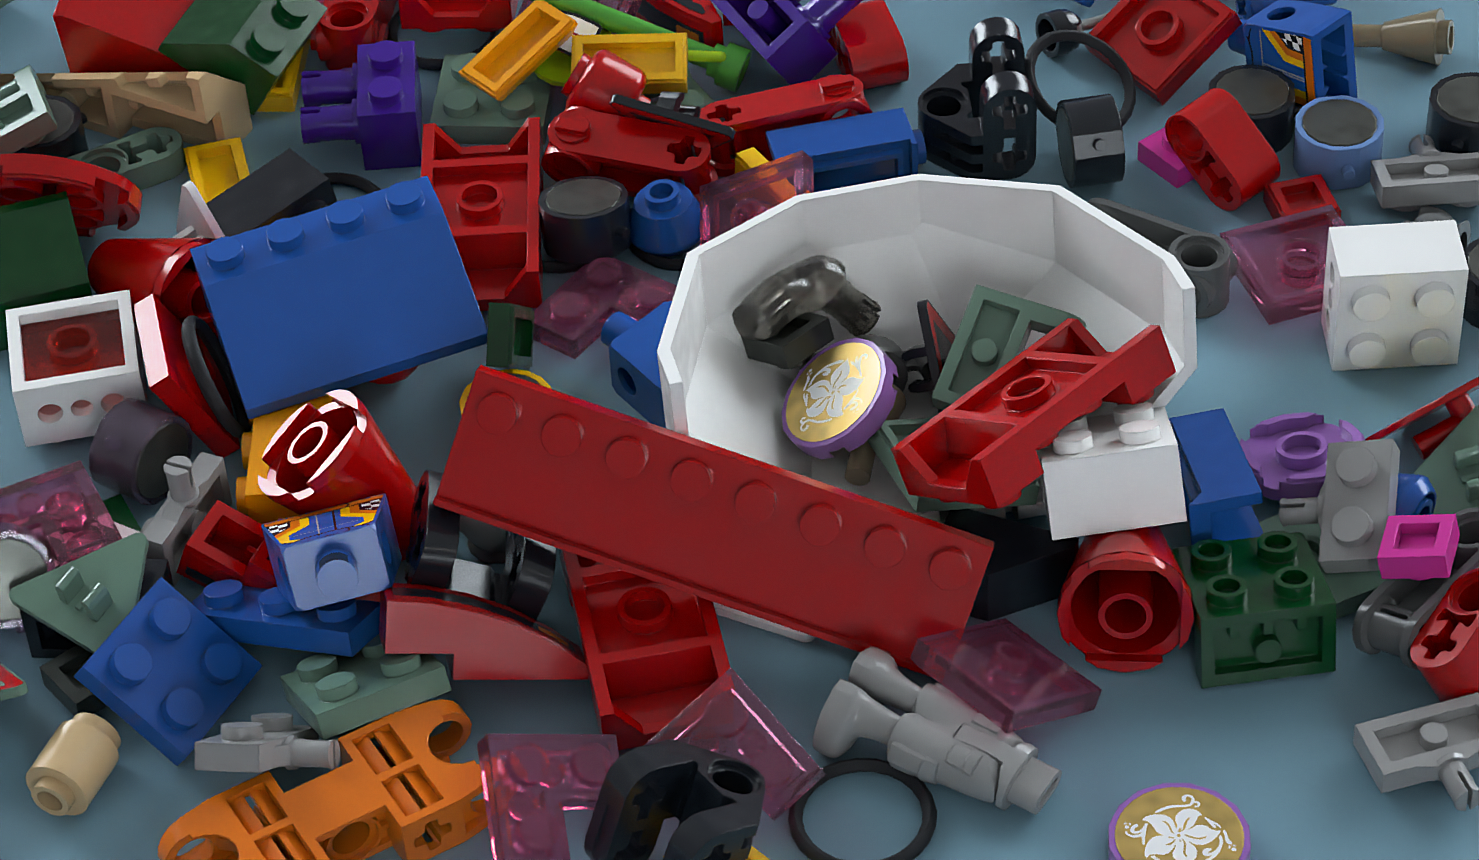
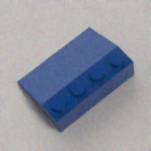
[190,176,488,420]

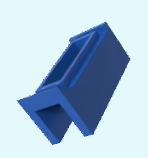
[765,107,927,194]
[1169,408,1264,545]

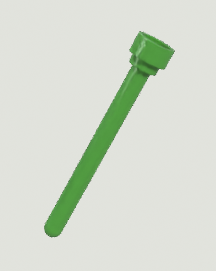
[530,0,752,93]

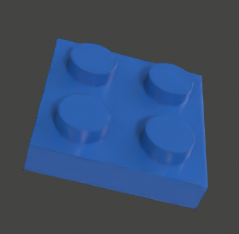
[73,577,263,766]

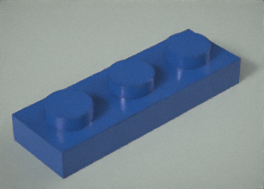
[191,579,380,657]

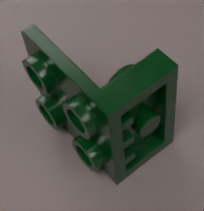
[1172,531,1336,688]

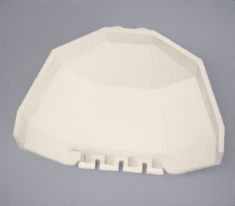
[657,174,1197,524]

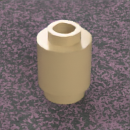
[25,712,121,816]

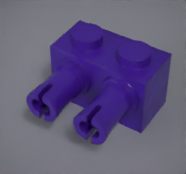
[711,0,863,85]
[300,40,422,171]

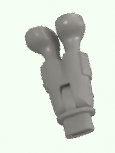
[813,646,1062,815]

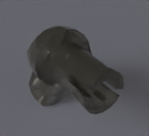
[732,255,881,340]

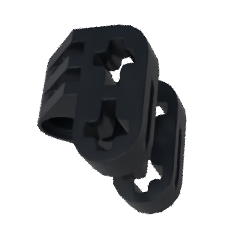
[917,17,1037,180]
[405,469,556,620]
[584,739,766,860]

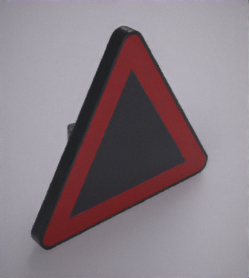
[609,91,736,157]
[902,299,955,413]

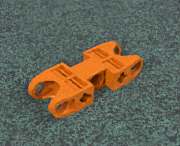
[158,699,517,860]

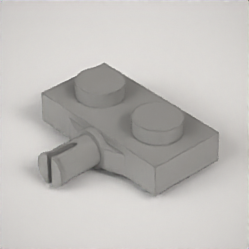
[1370,134,1479,212]
[1279,438,1400,574]
[140,452,232,587]
[1353,692,1479,811]
[194,713,341,773]

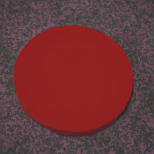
[0,153,143,237]

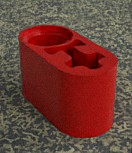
[828,0,909,90]
[1165,88,1281,211]
[1410,568,1479,702]

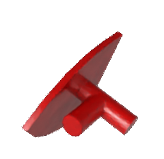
[1365,377,1479,460]

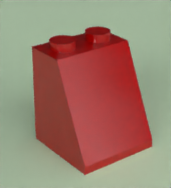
[53,0,194,73]

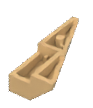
[0,72,253,145]

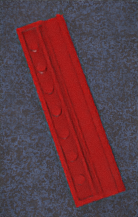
[433,365,994,681]

